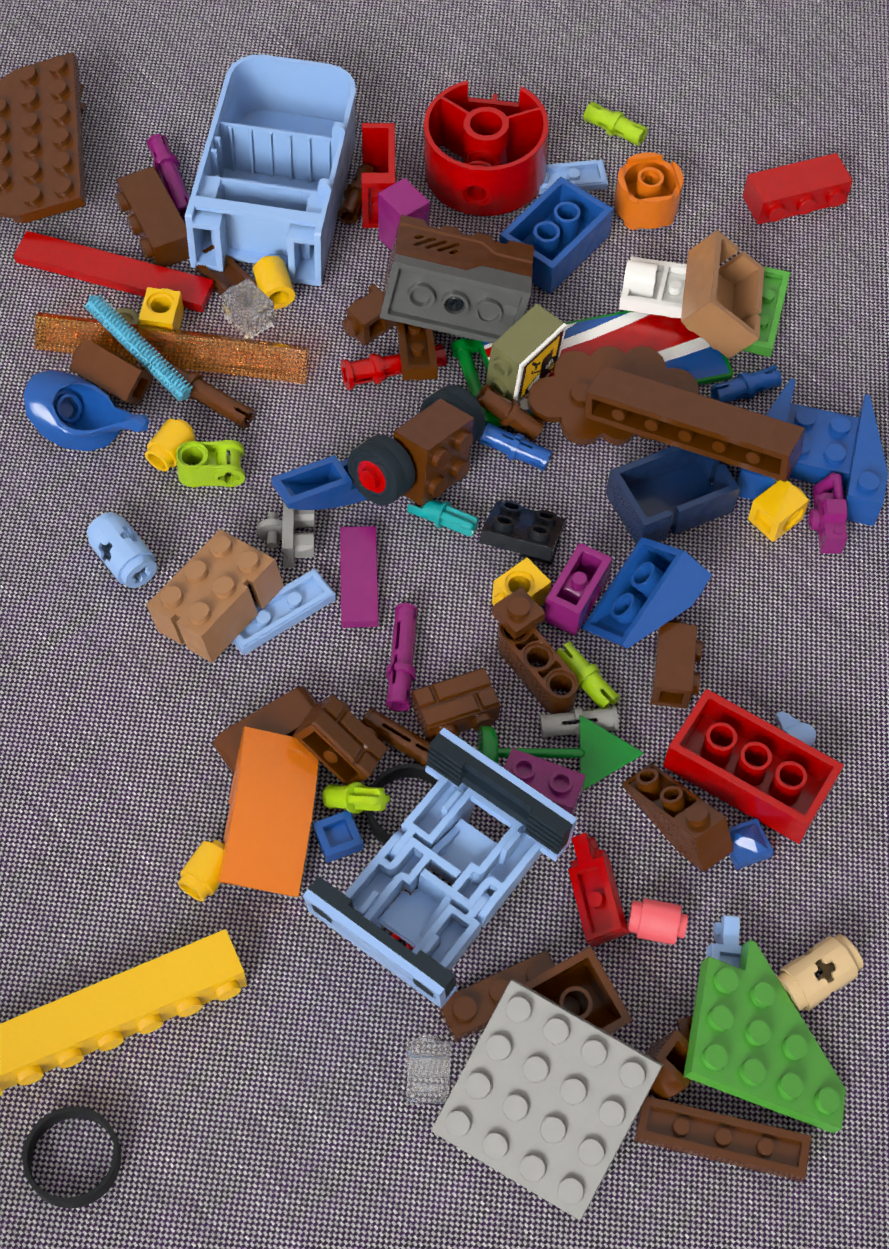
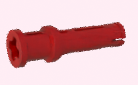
[340,344,447,391]

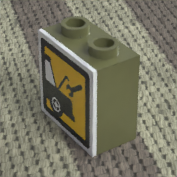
[485,303,567,402]

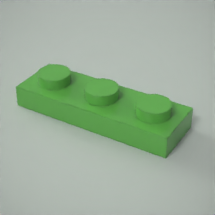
[742,266,790,357]

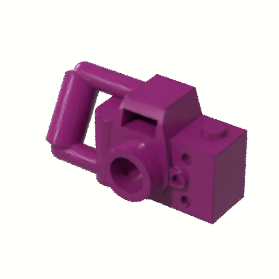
[808,472,847,554]

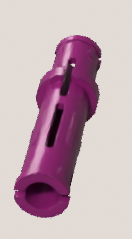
[147,134,190,221]
[386,603,418,712]

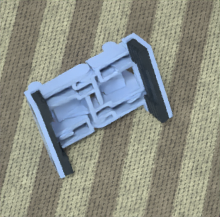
[303,728,577,1009]

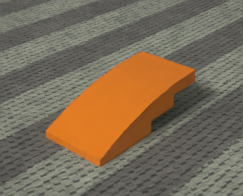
[217,726,319,897]

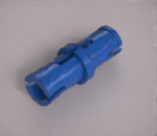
[710,365,782,403]
[479,422,553,471]

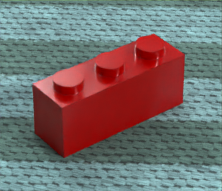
[742,153,853,225]

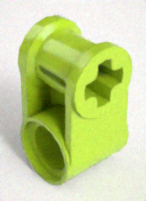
[176,440,245,488]

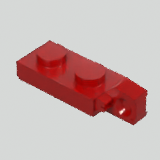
[568,832,629,947]

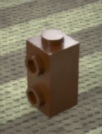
[69,338,154,406]
[650,620,703,709]

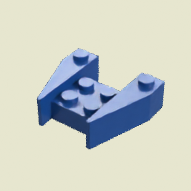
[737,378,888,526]

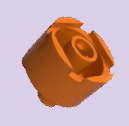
[614,152,684,230]

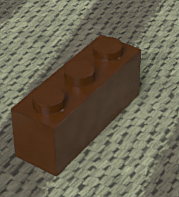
[115,166,190,267]

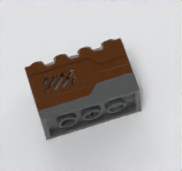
[380,215,534,344]

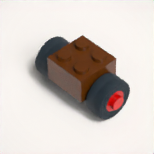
[348,385,486,507]

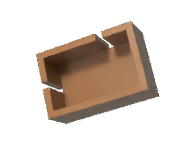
[681,230,764,358]
[146,529,284,663]

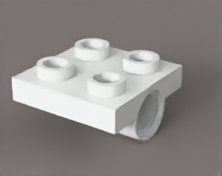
[619,256,687,318]

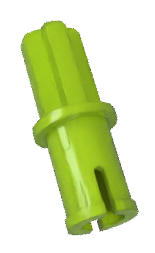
[322,782,390,814]

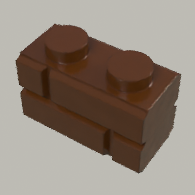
[412,668,500,742]
[293,695,388,786]

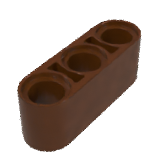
[497,624,578,714]
[213,686,318,775]

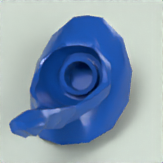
[23,369,150,452]

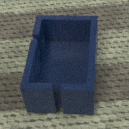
[606,446,740,545]

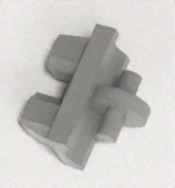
[257,502,315,568]

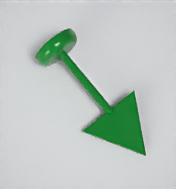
[477,715,645,790]

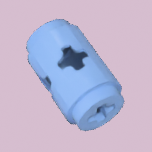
[87,512,157,588]

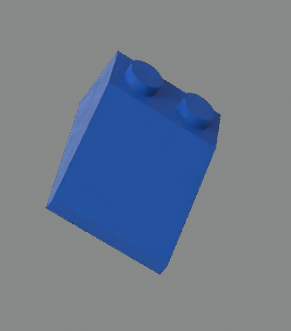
[582,537,712,649]

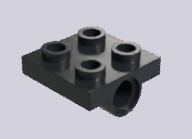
[479,501,566,565]

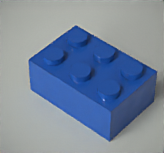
[499,176,614,294]

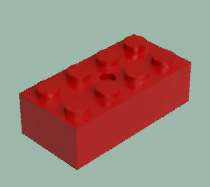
[663,688,844,845]

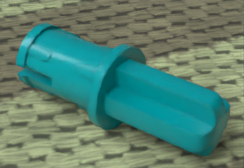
[407,499,479,537]

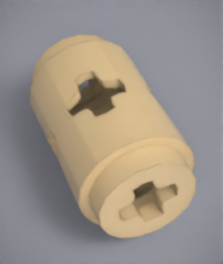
[777,934,864,1012]

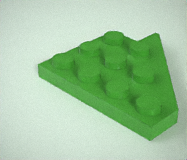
[684,940,846,1133]

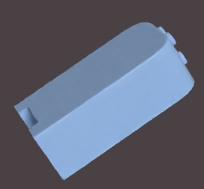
[185,55,355,286]

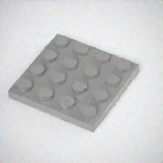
[431,979,663,1221]

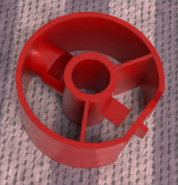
[424,80,549,216]

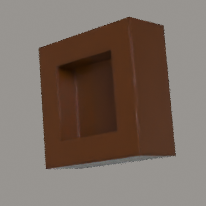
[491,587,545,640]

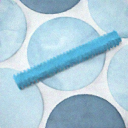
[85,294,193,401]

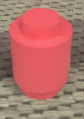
[627,898,688,945]

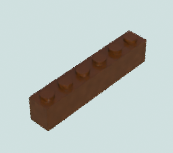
[585,365,805,482]

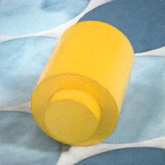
[253,255,295,309]

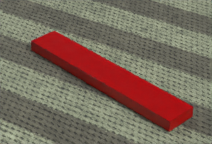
[14,231,215,313]

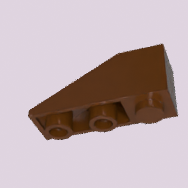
[622,763,734,872]

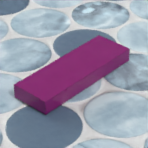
[340,526,379,628]

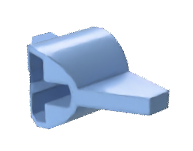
[774,711,816,747]

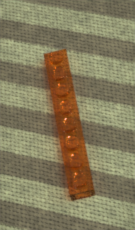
[34,312,310,384]

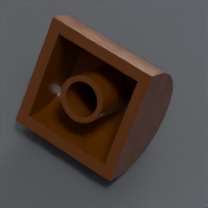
[523,946,633,1034]

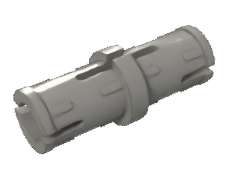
[540,707,619,739]

